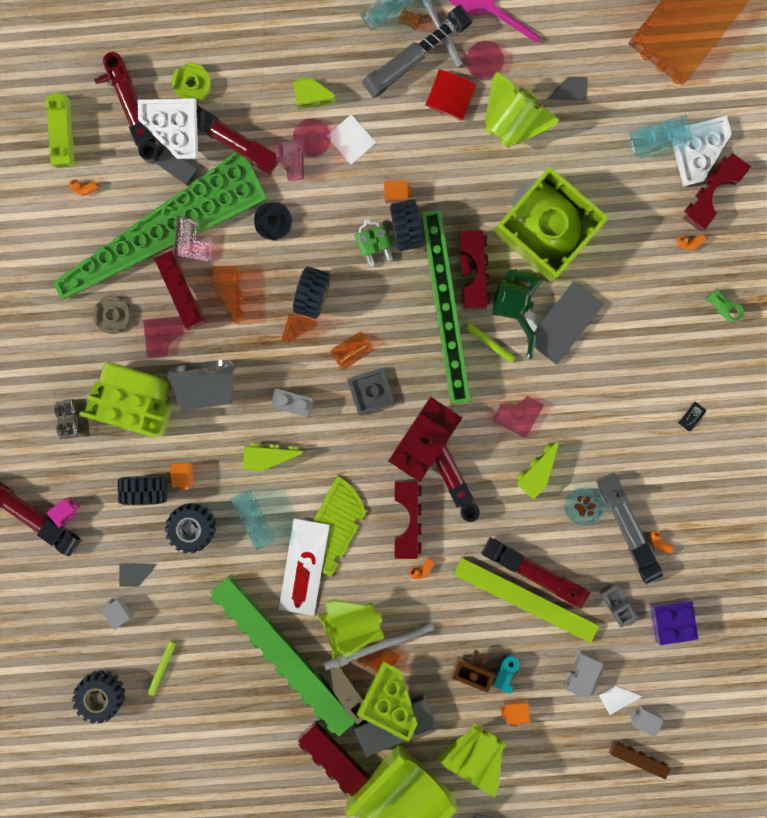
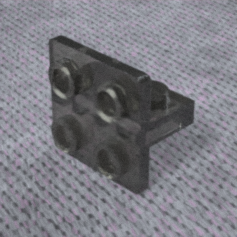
[54,398,90,439]

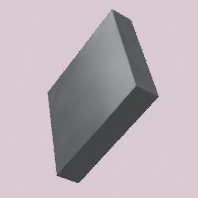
[347,368,395,415]

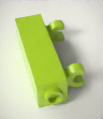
[46,92,75,169]

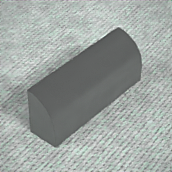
[354,694,437,757]

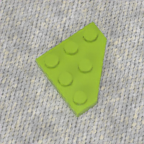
[356,662,417,742]

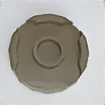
[93,296,132,334]

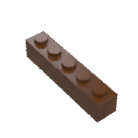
[609,741,671,780]

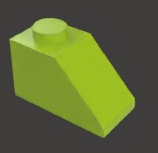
[293,77,336,109]

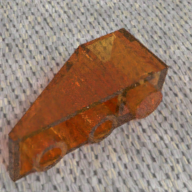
[213,266,243,325]

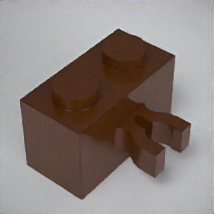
[451,649,495,693]

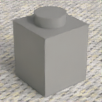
[101,597,134,630]
[630,705,664,737]

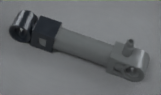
[596,472,664,584]

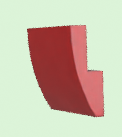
[425,69,477,121]

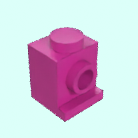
[47,497,80,528]

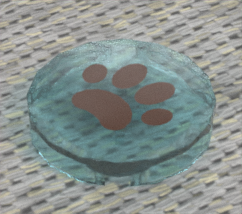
[565,488,603,526]

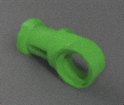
[705,288,744,323]

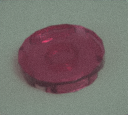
[466,41,504,80]
[293,118,331,158]

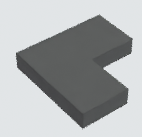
[155,147,198,186]

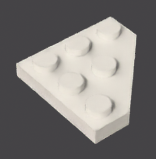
[138,99,198,159]
[669,116,732,187]

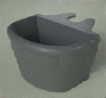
[168,360,235,411]

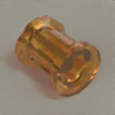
[398,7,422,31]

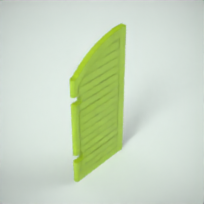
[313,475,367,577]

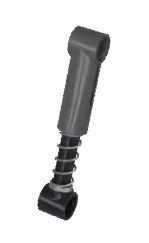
[362,5,473,98]

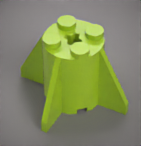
[485,72,560,148]
[317,599,384,668]
[436,723,506,797]

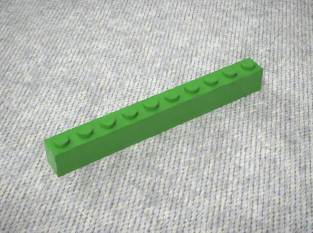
[421,209,470,405]
[210,575,355,737]

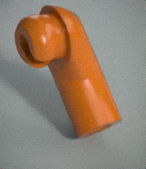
[69,179,99,196]
[677,233,706,251]
[649,530,673,554]
[409,557,435,580]

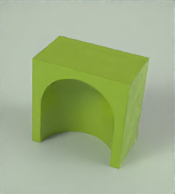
[494,166,609,282]

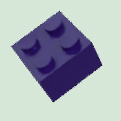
[649,598,699,646]

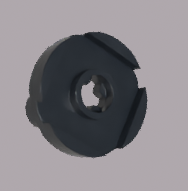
[254,202,293,241]

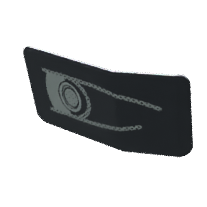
[678,402,706,432]

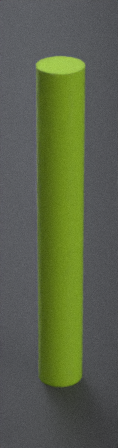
[466,323,516,363]
[147,640,177,696]

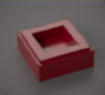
[459,255,470,277]

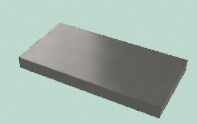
[526,281,604,365]

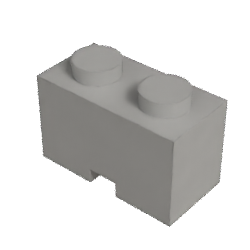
[270,388,314,417]
[565,651,604,699]

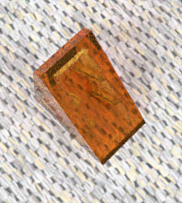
[282,313,318,344]

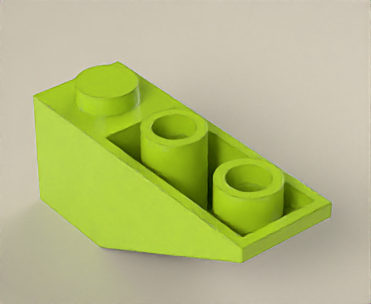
[515,441,559,500]
[243,443,304,471]

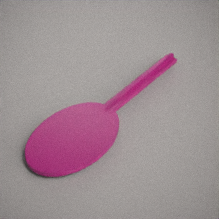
[449,0,540,43]

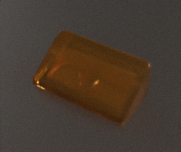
[330,330,374,370]

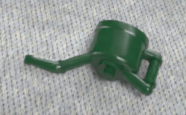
[492,269,542,360]

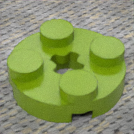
[172,63,211,102]

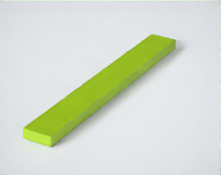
[453,557,599,643]

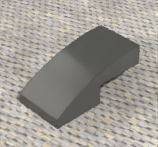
[600,582,638,628]

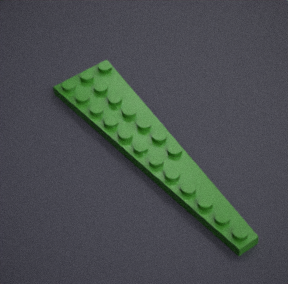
[53,152,268,300]

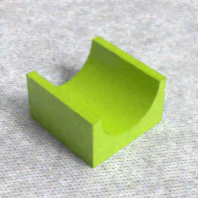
[345,743,457,818]

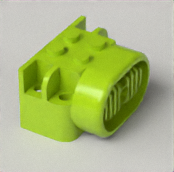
[80,362,172,438]

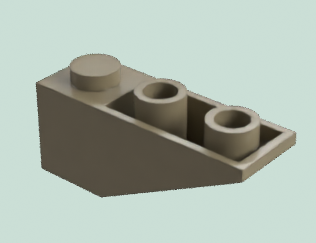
[322,666,365,724]

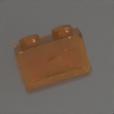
[357,641,400,674]

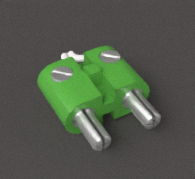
[354,219,393,267]

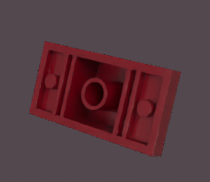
[388,396,463,482]

